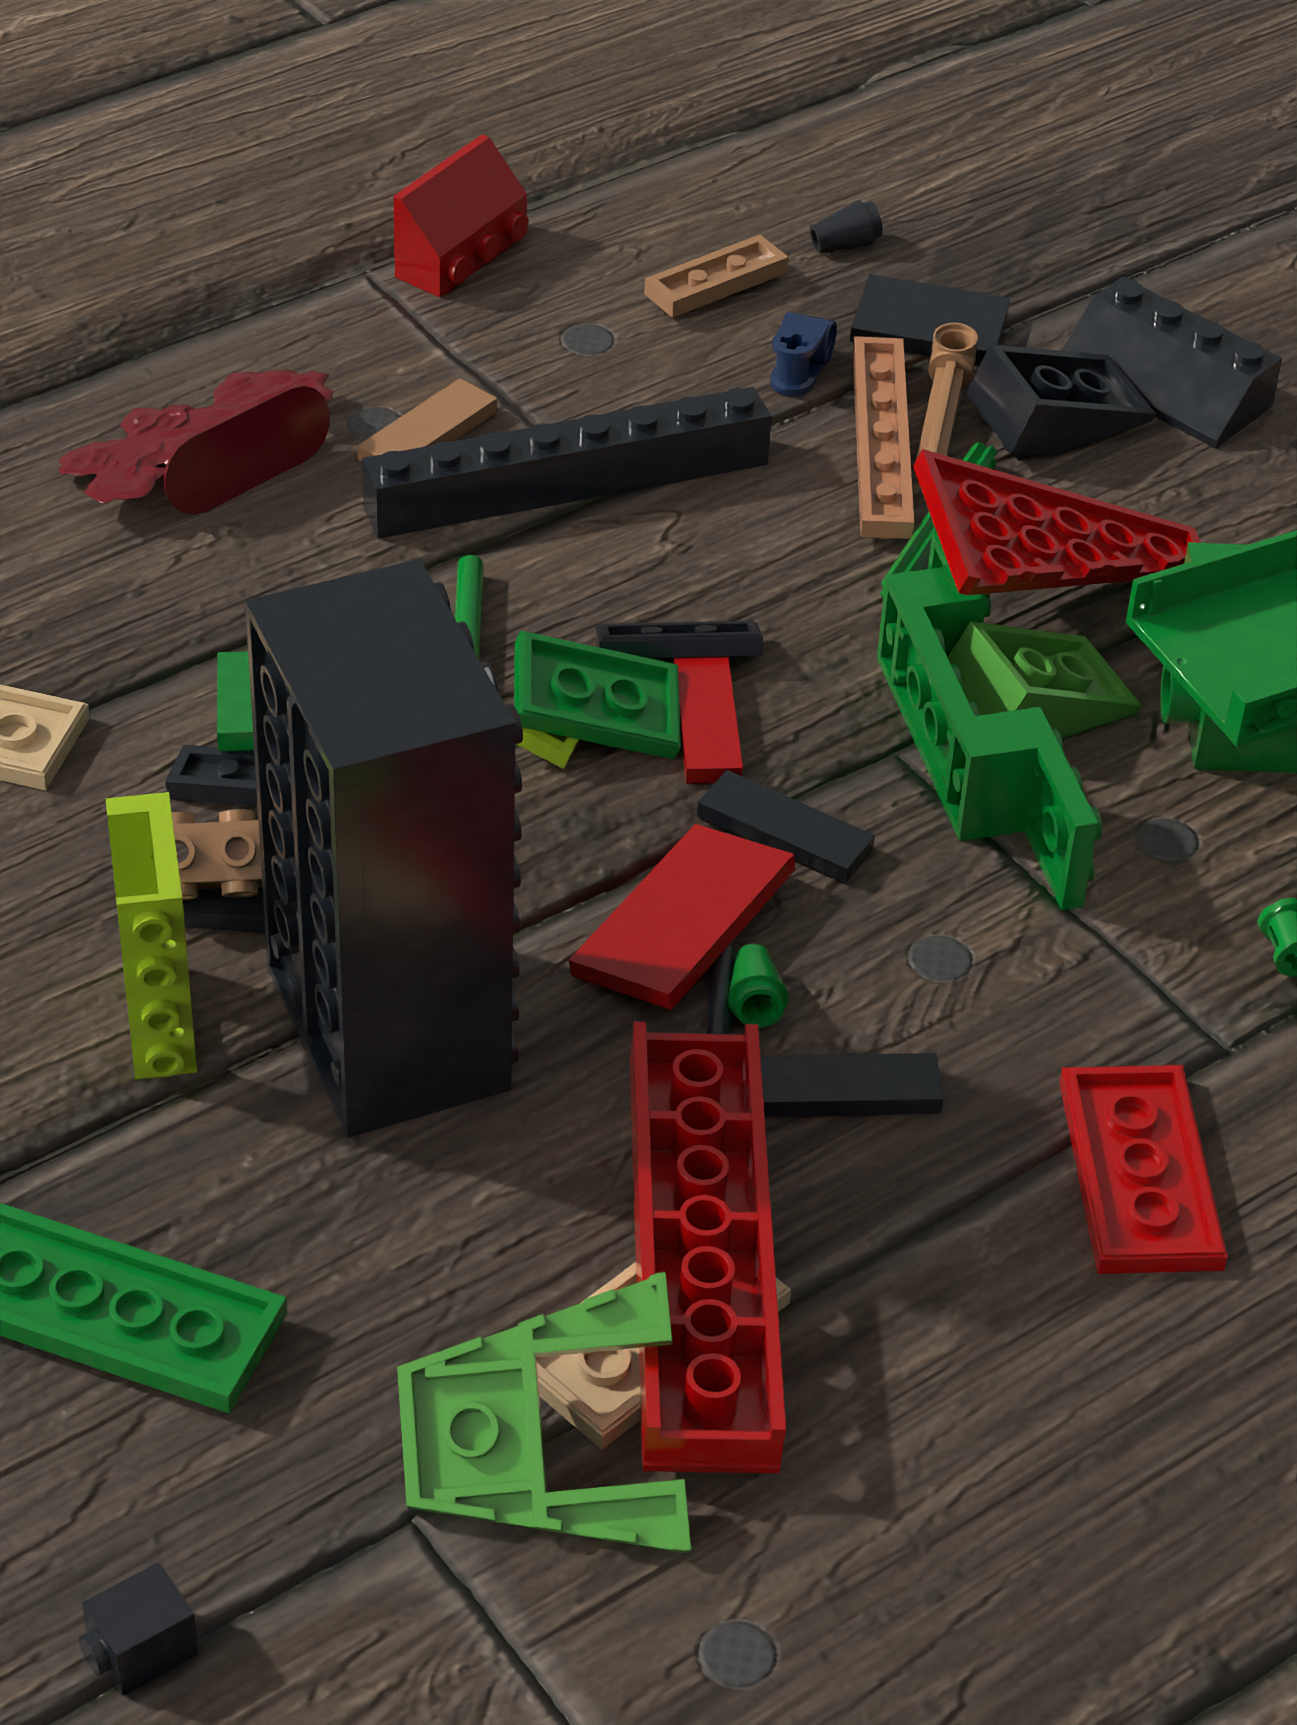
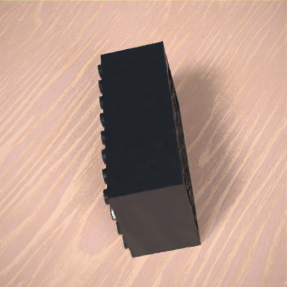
[245,559,523,1138]

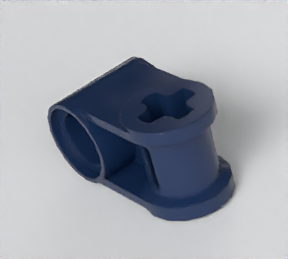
[770,312,837,396]

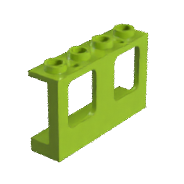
[105,792,197,1080]

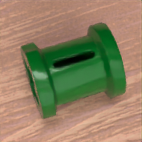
[1257,898,1297,977]

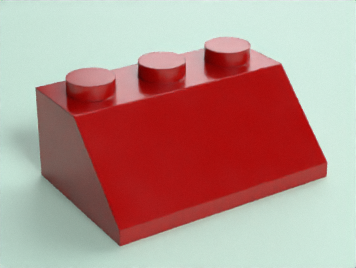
[393,134,529,298]

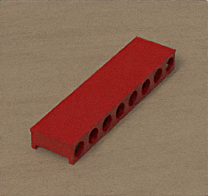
[630,1022,786,1474]

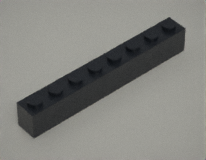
[362,386,772,539]

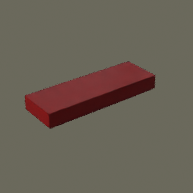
[674,657,743,784]

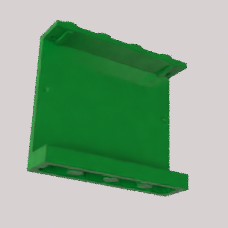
[1126,530,1297,747]

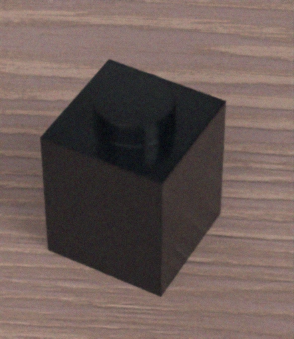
[78,1562,199,1695]

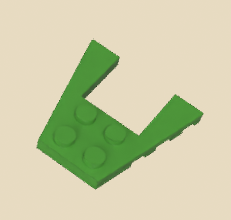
[397,1272,692,1553]

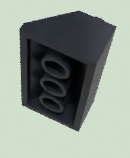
[1061,277,1282,449]

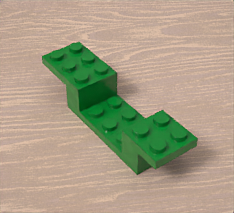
[877,532,1102,911]

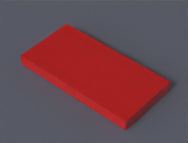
[568,824,796,1010]
[1059,1065,1228,1274]

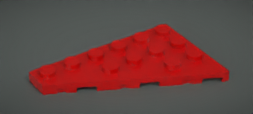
[913,449,1201,595]

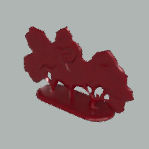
[59,369,334,515]

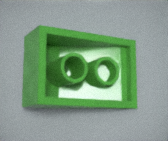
[947,621,1142,738]

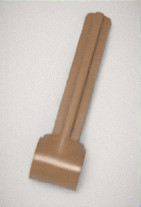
[916,323,978,459]

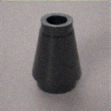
[809,200,883,252]

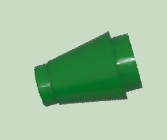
[728,944,789,1028]

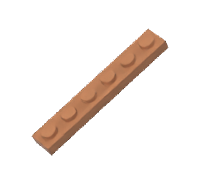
[853,337,914,540]

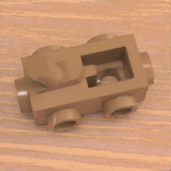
[172,809,262,900]

